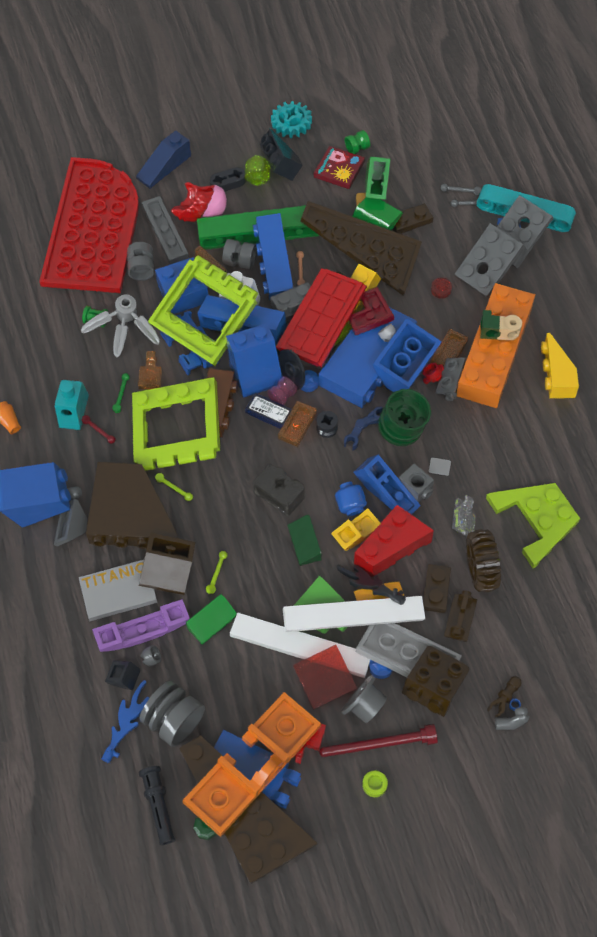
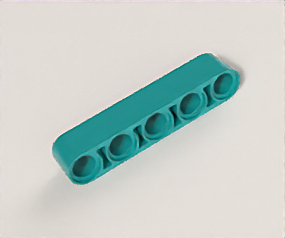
[476,184,576,232]

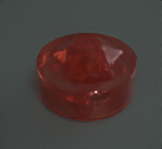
[431,278,452,298]

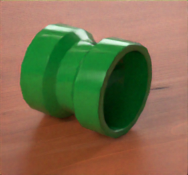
[344,130,370,154]

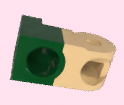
[480,310,522,340]

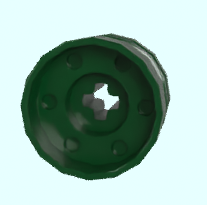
[378,389,431,446]

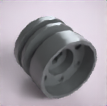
[140,680,205,747]

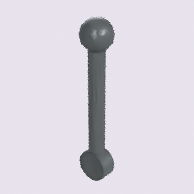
[441,184,481,195]
[451,199,488,207]

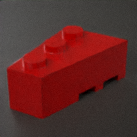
[354,505,434,577]

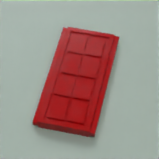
[276,268,367,367]

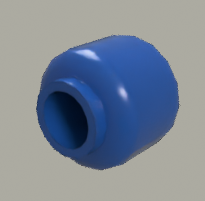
[335,482,367,517]

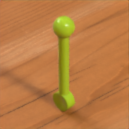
[155,473,193,501]
[206,551,227,594]

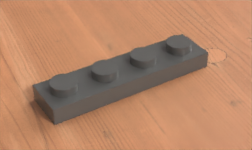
[142,196,189,265]

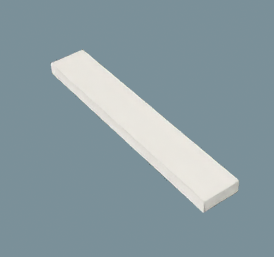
[283,596,425,632]
[230,613,370,678]

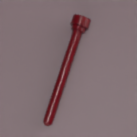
[319,724,438,757]

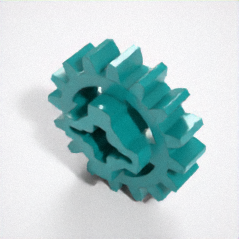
[271,101,312,138]

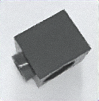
[399,464,434,503]

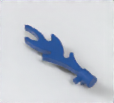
[101,680,149,763]

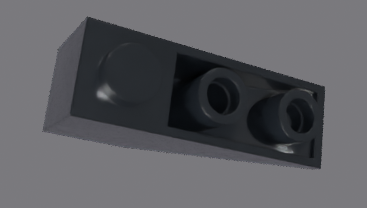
[260,128,303,181]

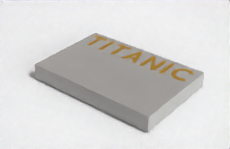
[79,560,158,621]

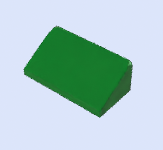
[186,594,237,645]

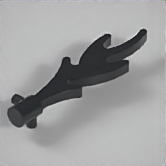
[337,564,406,605]

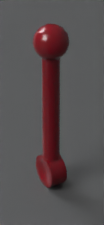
[82,415,116,444]

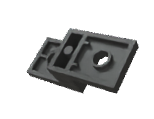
[455,195,553,298]

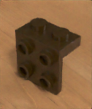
[402,646,469,717]

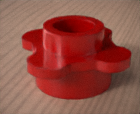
[422,363,444,384]

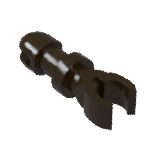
[487,676,522,717]

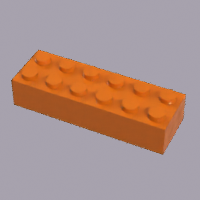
[457,283,536,408]

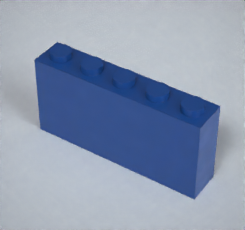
[319,307,417,408]

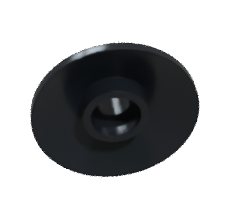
[278,349,305,391]

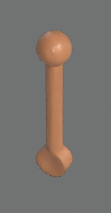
[296,251,305,286]

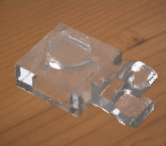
[452,495,476,537]

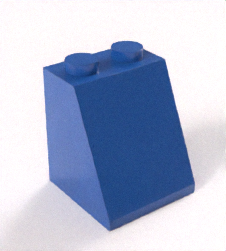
[226,323,283,398]
[0,462,71,528]

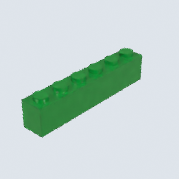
[197,205,319,250]

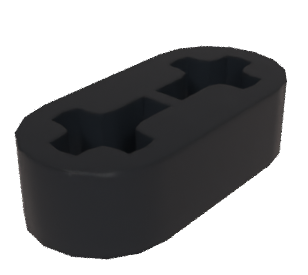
[210,167,246,191]

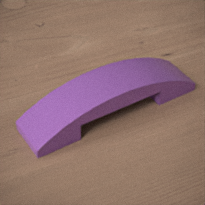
[92,599,190,652]

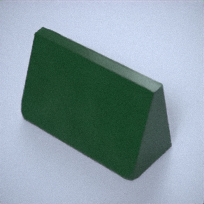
[288,515,322,566]

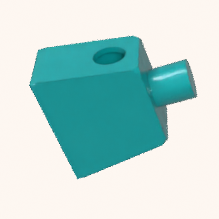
[55,380,89,430]

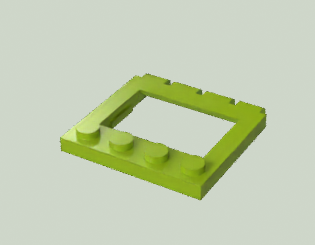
[148,255,258,366]
[132,377,220,471]

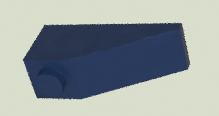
[136,130,191,189]

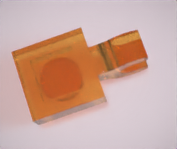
[138,351,162,389]

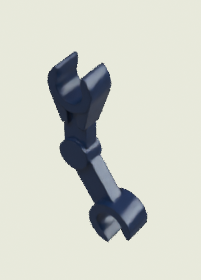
[344,407,383,451]

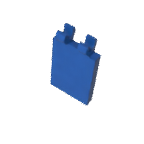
[214,730,301,809]

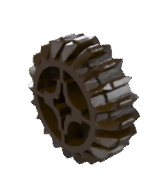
[466,529,501,592]

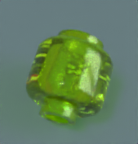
[245,155,270,186]

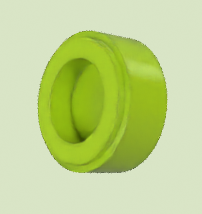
[362,770,388,797]

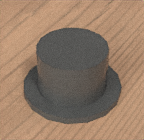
[341,675,387,724]

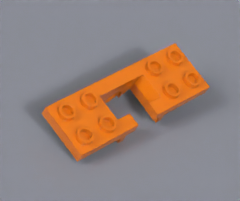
[183,692,321,837]

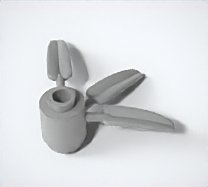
[81,295,160,357]

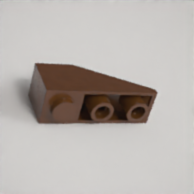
[206,368,238,438]

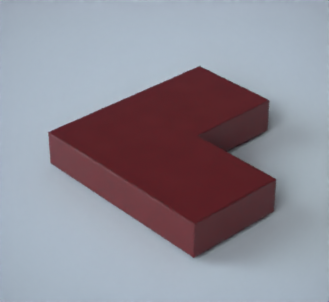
[348,287,394,336]

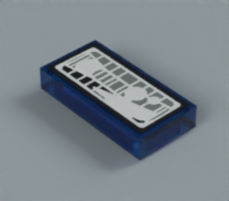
[245,393,293,430]

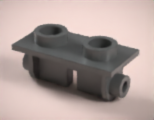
[435,357,466,401]

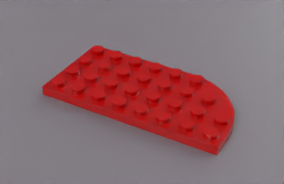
[39,157,139,293]

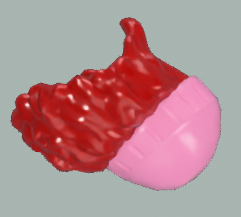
[171,182,227,222]

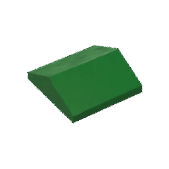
[352,198,403,230]

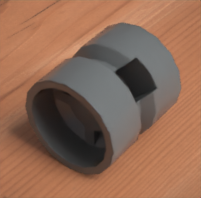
[222,239,257,270]
[127,242,154,281]

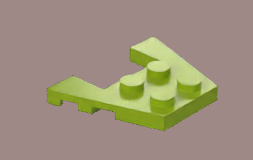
[486,483,580,568]

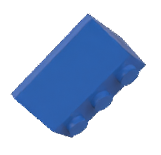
[372,318,442,392]

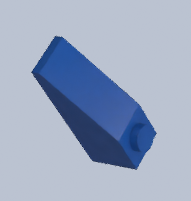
[353,454,421,515]

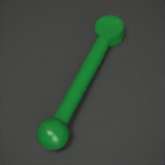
[112,373,130,413]

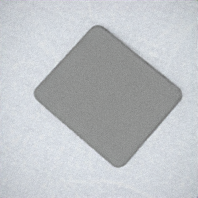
[429,458,451,476]

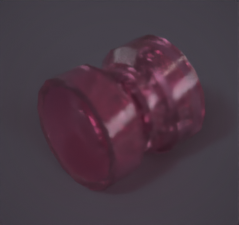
[267,377,298,406]

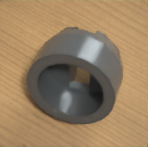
[141,645,161,666]

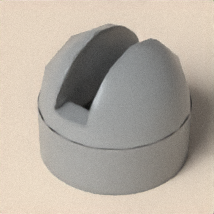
[378,323,396,342]

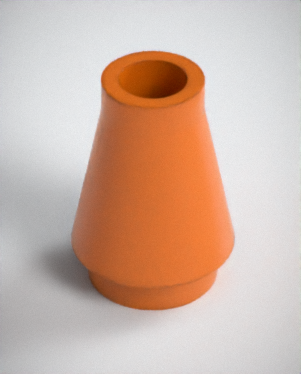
[0,401,21,434]

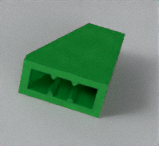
[365,156,390,200]

